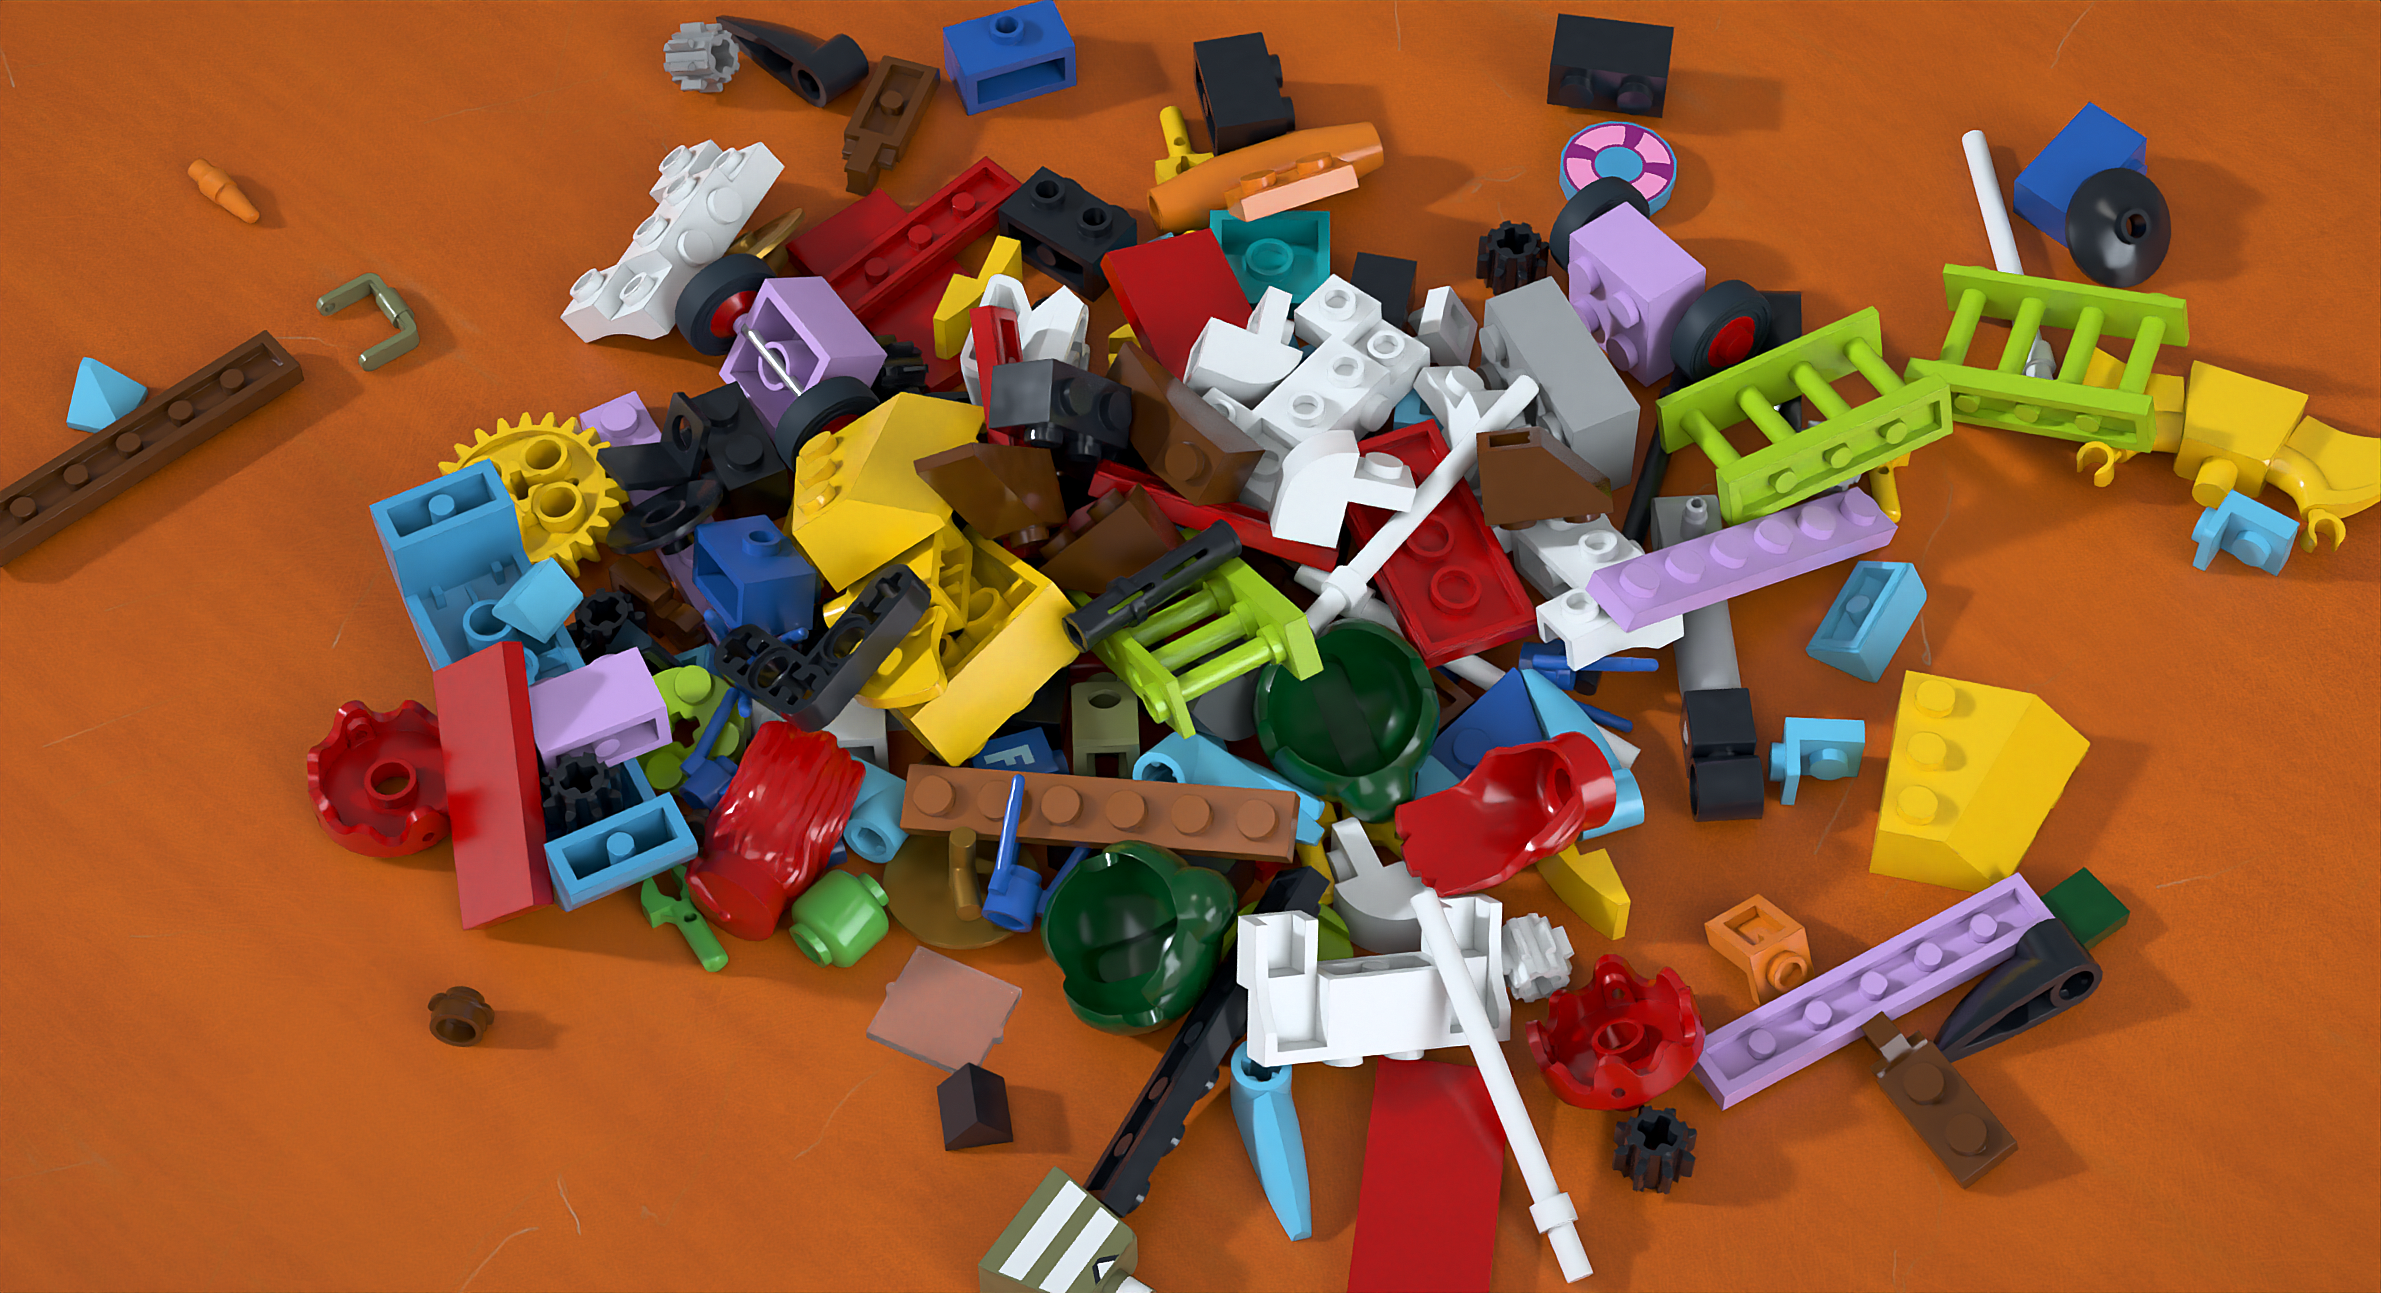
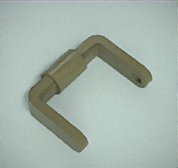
[316,273,420,371]

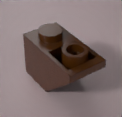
[1476,426,1614,531]
[1035,483,1187,594]

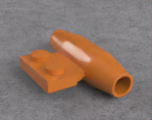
[1147,121,1384,236]

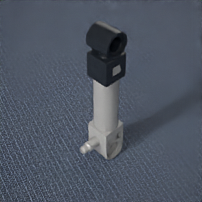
[1650,495,1764,822]

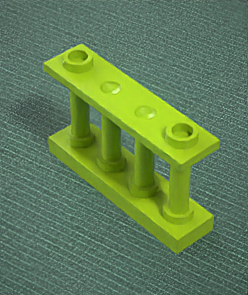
[1903,263,2190,453]
[1655,306,1953,527]
[1064,527,1324,740]

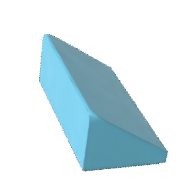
[1805,561,1927,683]

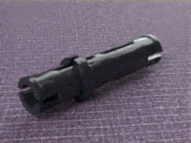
[1062,519,1242,653]

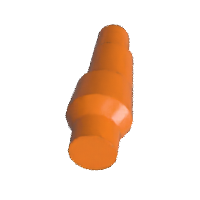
[188,158,259,224]

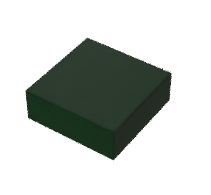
[2040,867,2130,951]

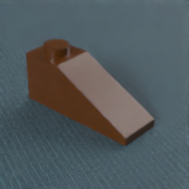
[1105,341,1266,506]
[913,442,1069,549]

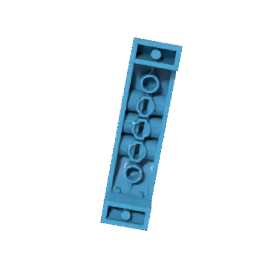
[369,458,698,913]

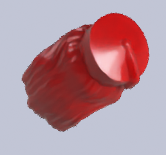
[684,720,866,941]
[1395,731,1616,898]

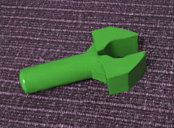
[641,864,729,972]

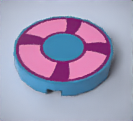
[1559,121,1677,217]

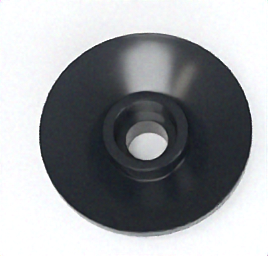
[2065,168,2171,288]
[606,479,723,555]

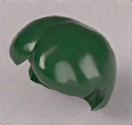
[1252,618,1440,825]
[1040,840,1238,1036]

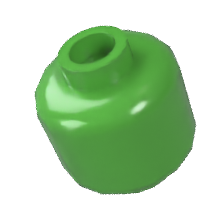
[789,869,889,968]

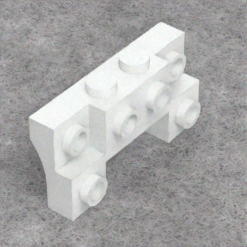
[560,139,785,343]
[1202,274,1430,511]
[1472,487,1684,672]
[1237,893,1511,1067]

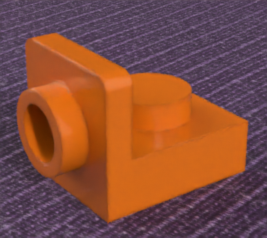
[1704,893,1815,1007]

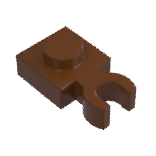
[608,554,708,653]

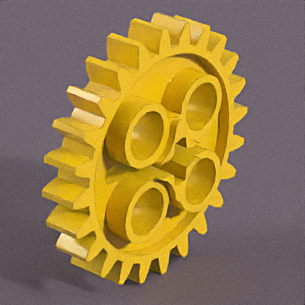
[438,412,629,578]

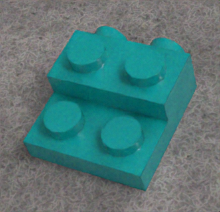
[1210,210,1330,319]

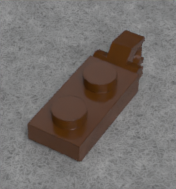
[842,55,940,196]
[1860,1011,2019,1190]

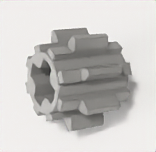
[663,22,740,93]

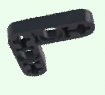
[714,563,931,733]

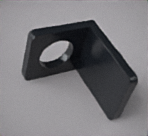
[596,392,712,491]

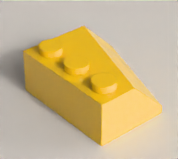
[792,392,987,593]
[888,524,1080,767]
[1869,670,2090,893]

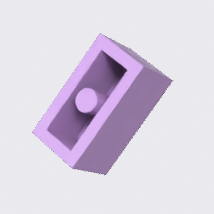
[528,646,673,777]

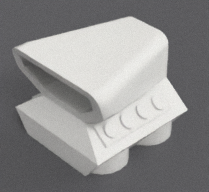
[960,274,1090,449]

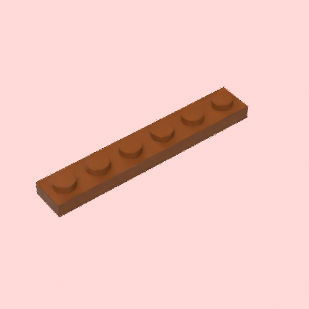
[900,764,1301,863]

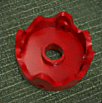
[307,700,451,858]
[1525,954,1706,1112]

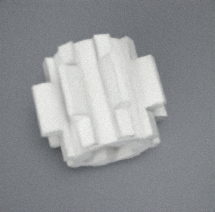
[1501,913,1575,1003]

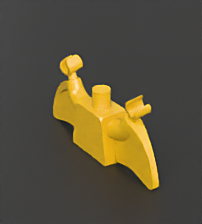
[2077,347,2381,553]
[802,515,973,722]

